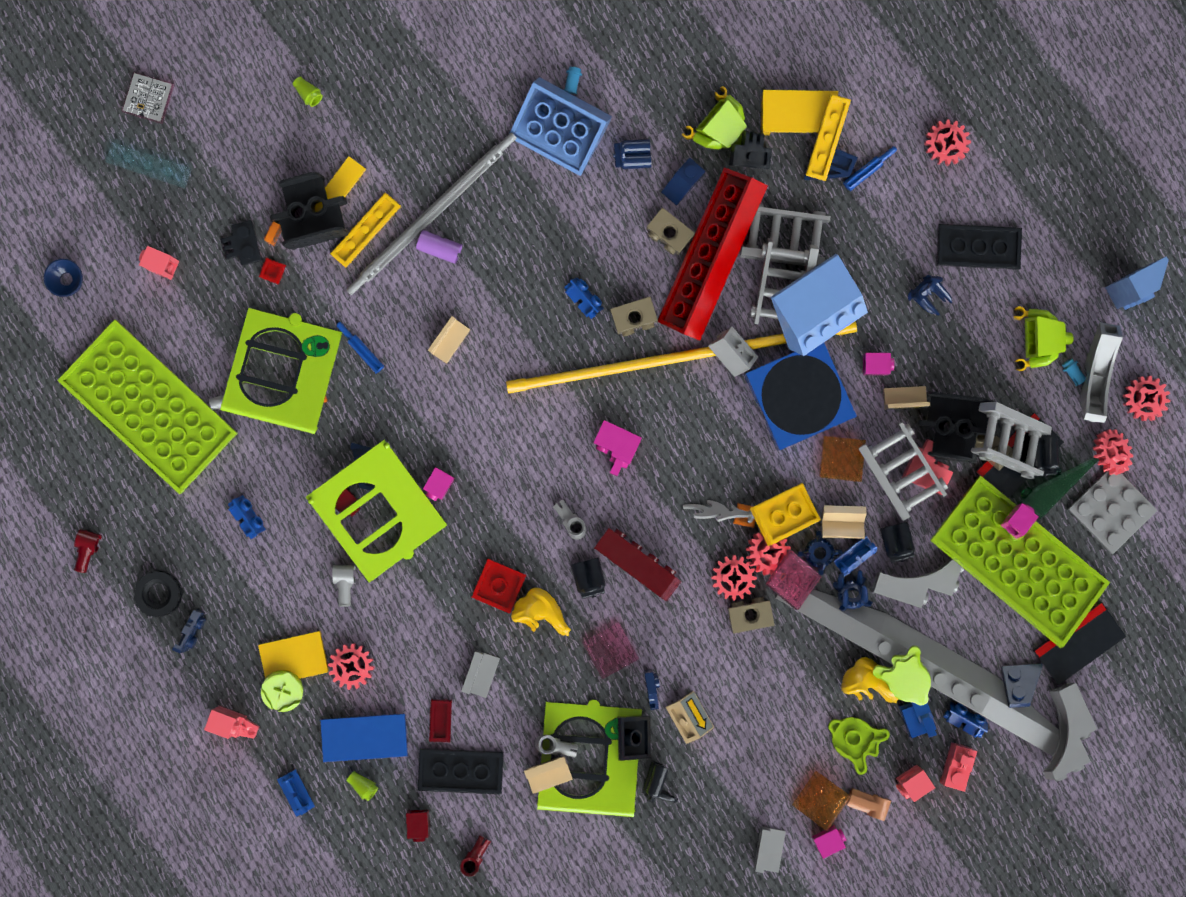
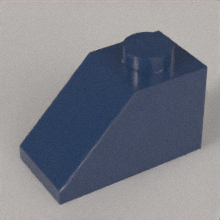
[661,158,705,206]

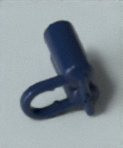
[613,139,652,169]

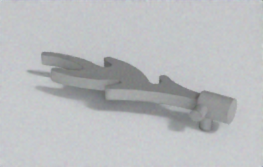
[683,500,754,523]

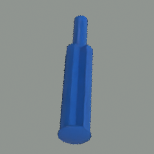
[843,146,897,192]
[336,322,384,374]

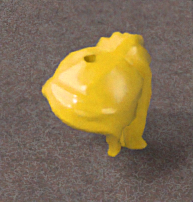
[511,588,571,636]
[841,657,899,704]

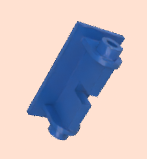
[564,277,604,319]
[228,495,266,539]
[833,535,877,577]
[943,702,988,738]
[277,769,315,817]

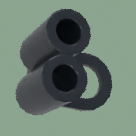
[1034,437,1062,477]
[880,522,915,563]
[571,557,606,599]
[643,761,678,803]

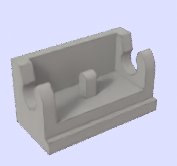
[708,326,758,377]

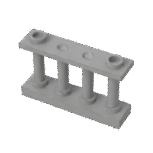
[740,204,831,267]
[750,238,819,324]
[971,402,1052,479]
[859,422,948,521]

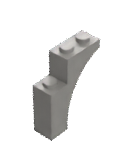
[1080,322,1123,423]
[870,557,964,608]
[1043,683,1097,782]

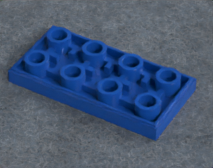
[320,713,408,762]

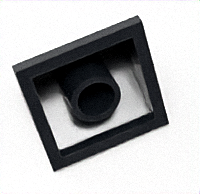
[618,716,651,761]

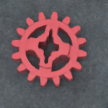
[924,119,971,166]
[1123,376,1171,421]
[1093,429,1133,475]
[746,531,791,576]
[711,555,757,601]
[328,643,375,690]

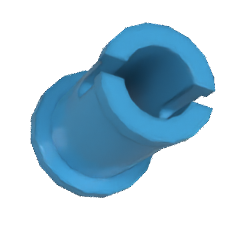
[564,67,582,94]
[1062,358,1086,386]

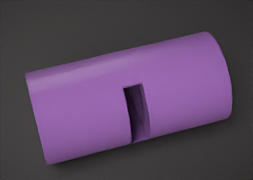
[416,230,462,264]

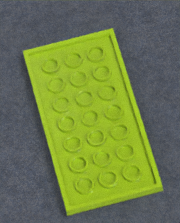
[57,320,238,494]
[930,476,1110,648]

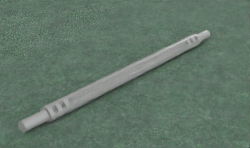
[346,132,517,296]

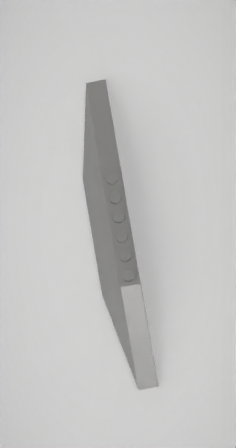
[776,588,1059,756]

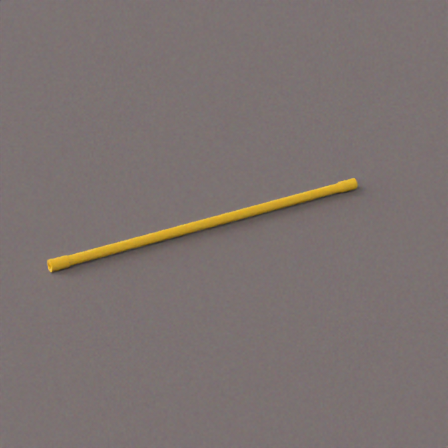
[506,321,857,393]

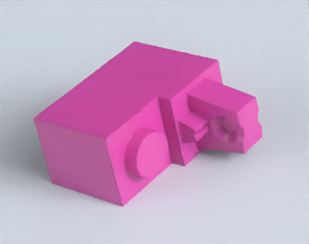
[593,420,642,476]

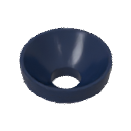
[44,259,83,297]

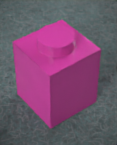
[863,353,894,375]
[423,467,455,501]
[1001,503,1039,539]
[812,826,846,859]

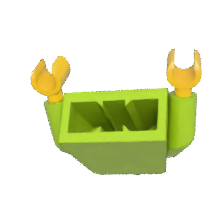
[682,86,747,150]
[1013,306,1074,371]

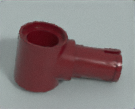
[74,529,102,573]
[460,835,491,877]

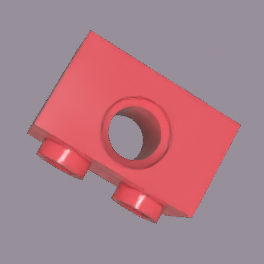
[139,246,179,280]
[896,765,935,802]

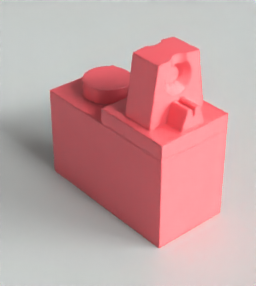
[902,439,953,495]
[204,706,259,739]
[940,742,977,792]

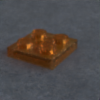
[819,436,866,482]
[792,771,851,831]

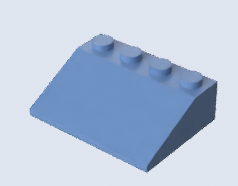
[509,77,612,176]
[771,254,868,356]

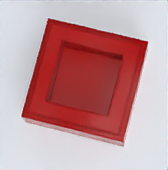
[259,258,286,285]

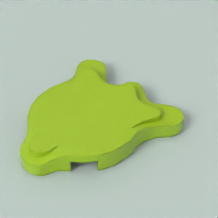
[873,645,931,705]
[828,717,890,775]

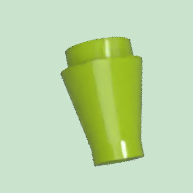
[293,76,323,107]
[346,771,378,801]

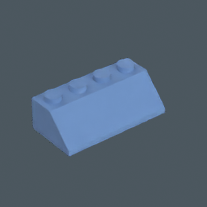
[1105,256,1168,310]

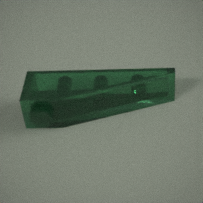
[1018,457,1099,519]

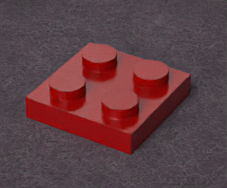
[471,559,526,614]

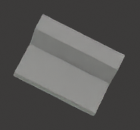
[461,650,500,698]
[754,826,786,873]

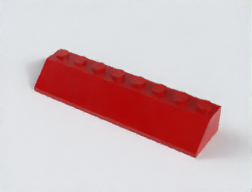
[658,167,768,341]

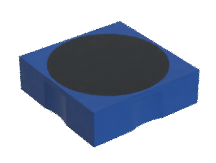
[744,343,857,451]

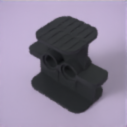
[270,172,349,250]
[918,391,997,463]

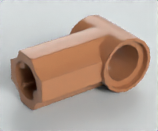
[846,788,891,821]

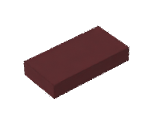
[429,699,452,742]

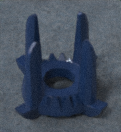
[908,275,953,316]
[798,531,842,575]
[833,570,873,611]

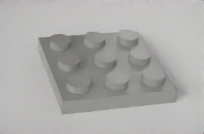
[1068,471,1158,554]

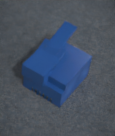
[899,702,937,738]

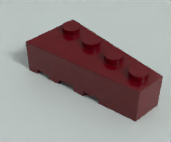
[594,528,682,601]

